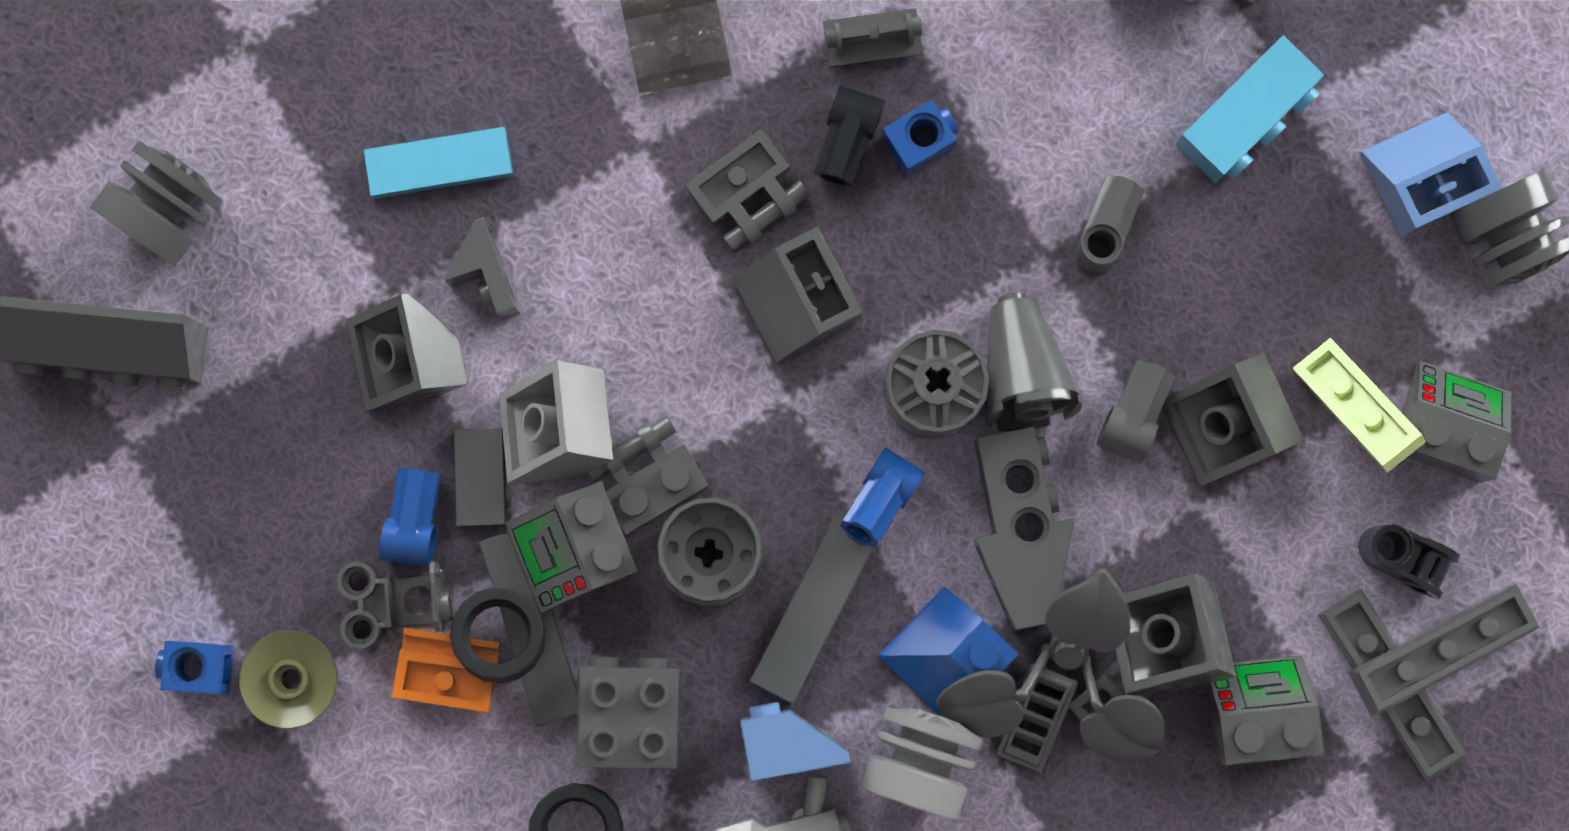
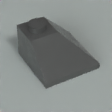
[346,294,468,411]

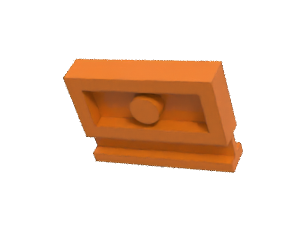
[391,628,502,714]

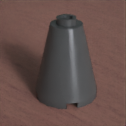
[985,292,1082,431]

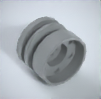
[860,706,984,820]

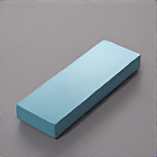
[364,127,514,199]

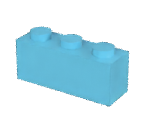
[1175,35,1324,184]

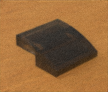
[620,0,732,95]

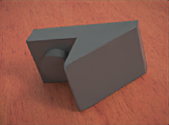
[445,217,520,320]

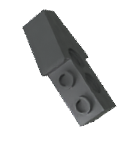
[974,427,1074,630]

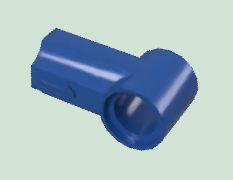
[840,447,926,548]
[379,467,441,568]

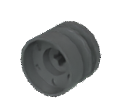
[90,141,223,266]
[1450,170,1569,289]
[883,330,989,440]
[658,497,762,608]

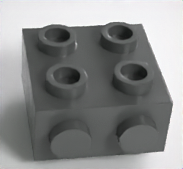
[575,657,679,768]

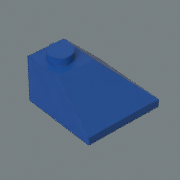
[877,586,1019,718]

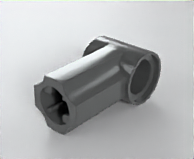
[1074,174,1145,275]
[1096,359,1175,464]

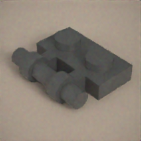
[685,129,810,252]
[589,416,709,536]

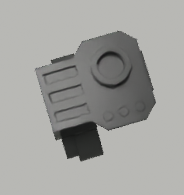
[336,561,453,649]

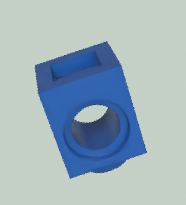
[881,100,959,178]
[155,641,234,694]

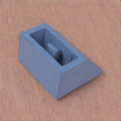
[1359,113,1503,238]

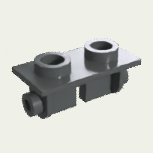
[823,8,923,68]

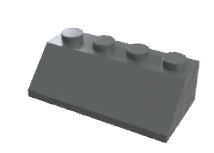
[0,297,208,391]

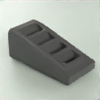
[995,664,1079,773]

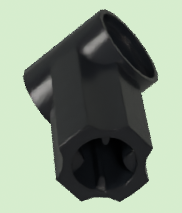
[814,85,885,187]

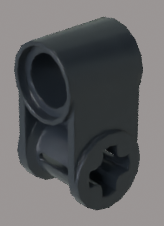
[1358,524,1460,600]

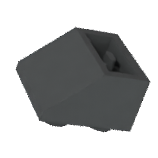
[732,227,863,364]

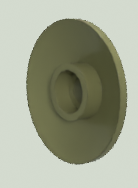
[239,630,338,728]

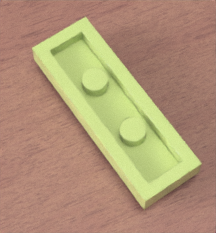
[1293,338,1426,473]

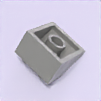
[499,360,613,485]

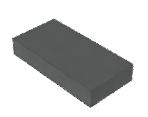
[454,428,507,527]

